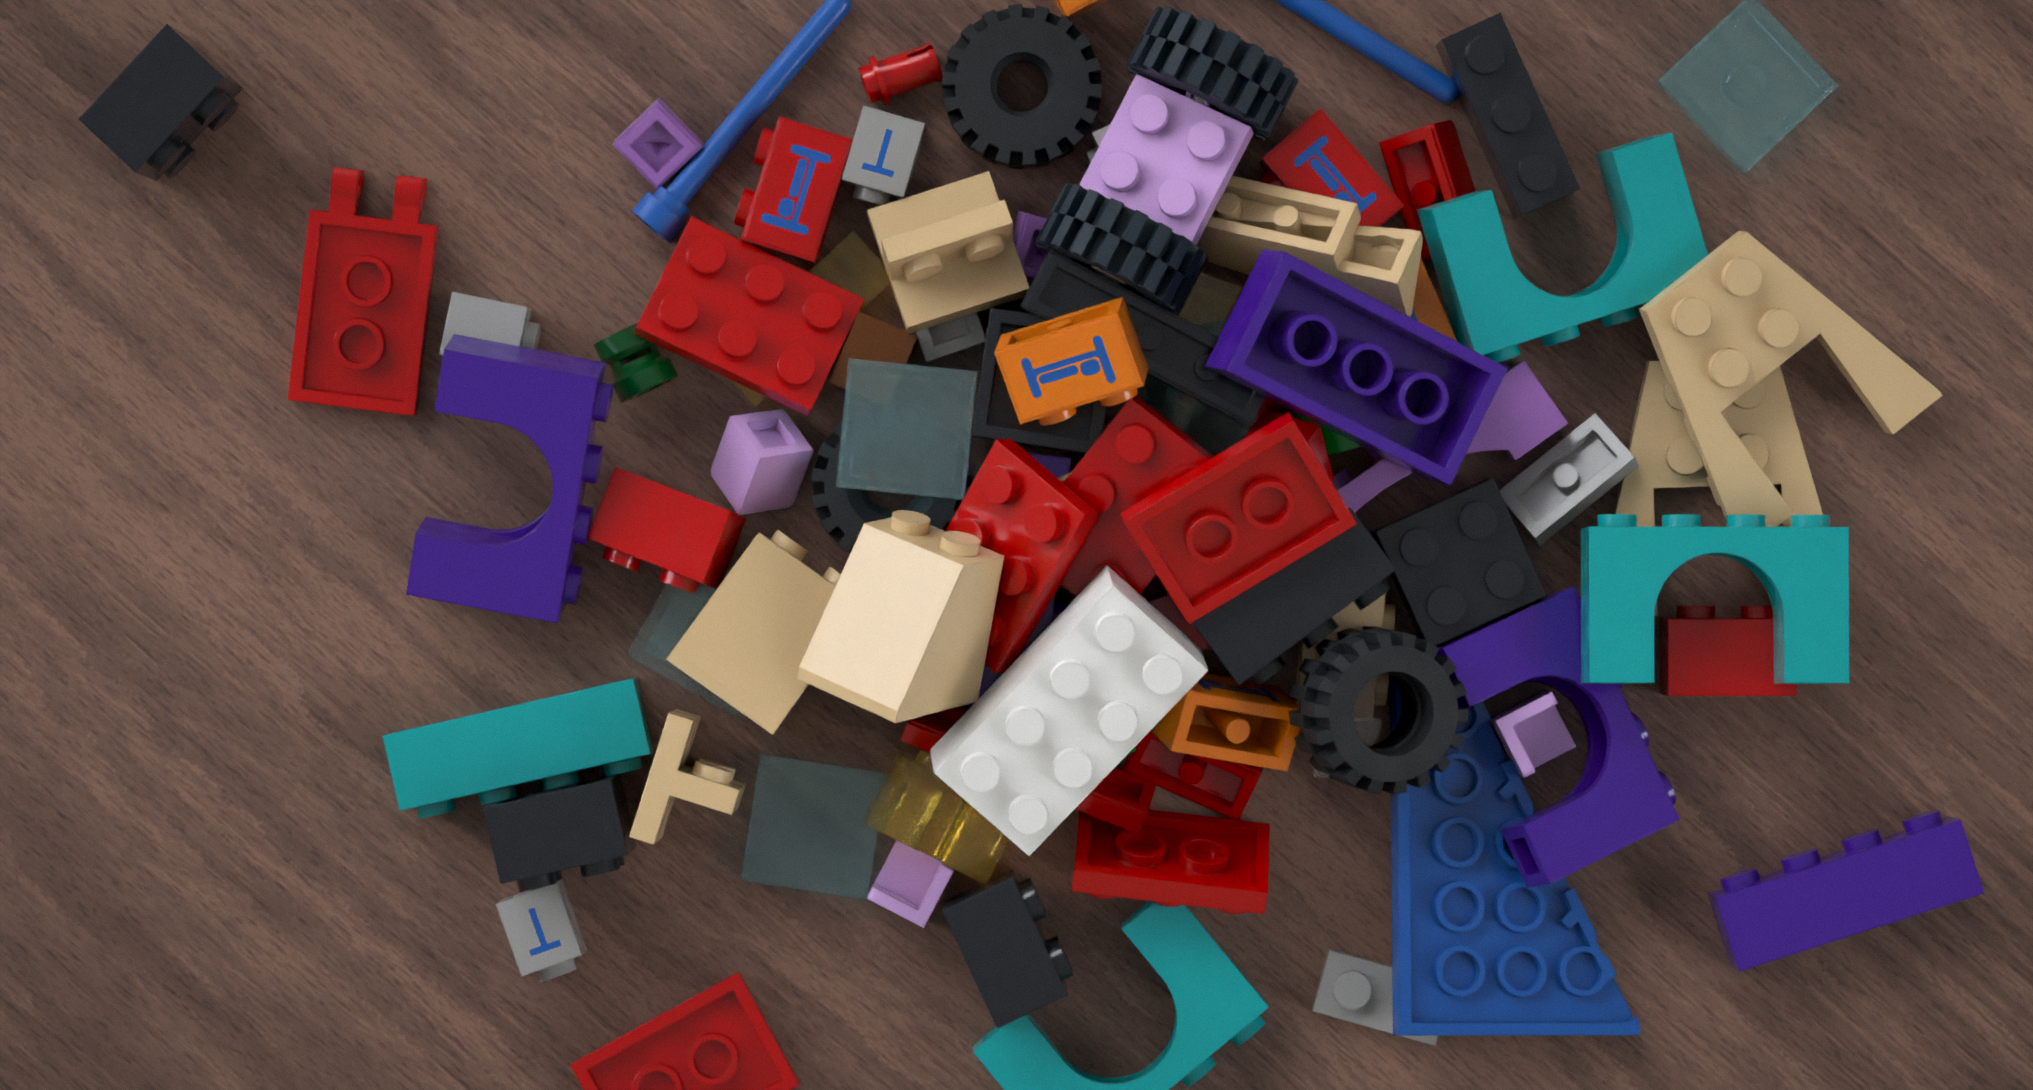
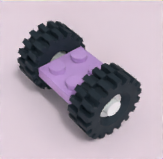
[1035,6,1299,316]

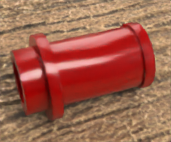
[858,42,943,106]

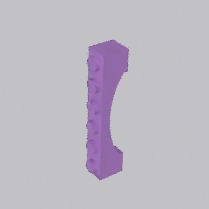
[1332,360,1568,513]

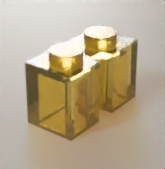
[863,750,1010,885]

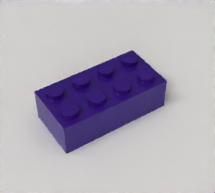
[1205,249,1508,485]

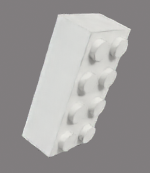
[930,565,1208,856]

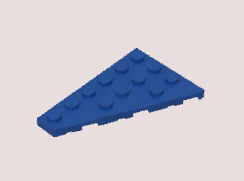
[1390,675,1640,1036]

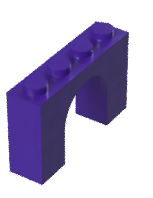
[406,334,613,623]
[1436,586,1680,888]

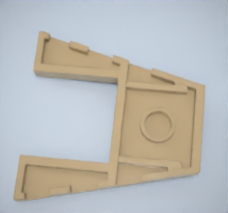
[1639,231,1943,527]
[1614,361,1823,616]

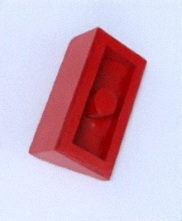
[1379,120,1476,262]
[1122,731,1263,820]

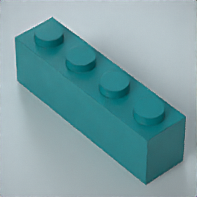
[382,677,655,819]

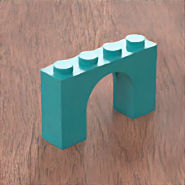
[1417,133,1708,363]
[1581,514,1849,684]
[973,901,1269,1090]

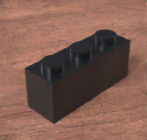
[1435,13,1580,220]
[1192,507,1396,687]

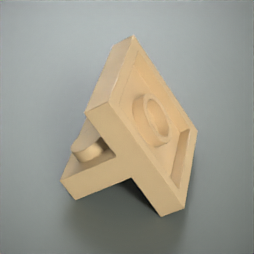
[867,171,1029,334]
[629,709,746,845]

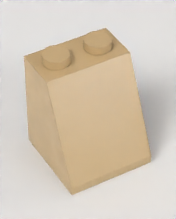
[797,510,1004,723]
[666,529,841,735]

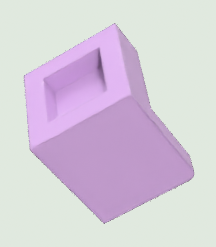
[711,409,814,515]
[1489,689,1576,778]
[867,837,954,928]

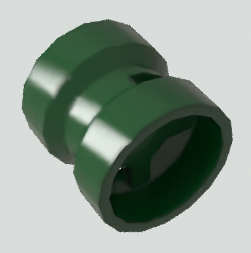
[594,323,678,403]

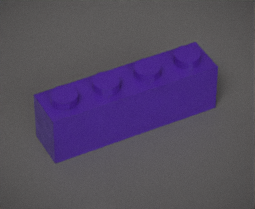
[1707,810,1984,971]

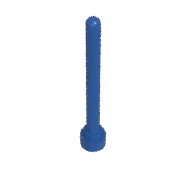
[631,0,852,244]
[1274,0,1459,104]

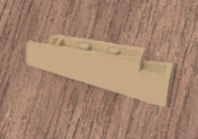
[1196,176,1423,317]

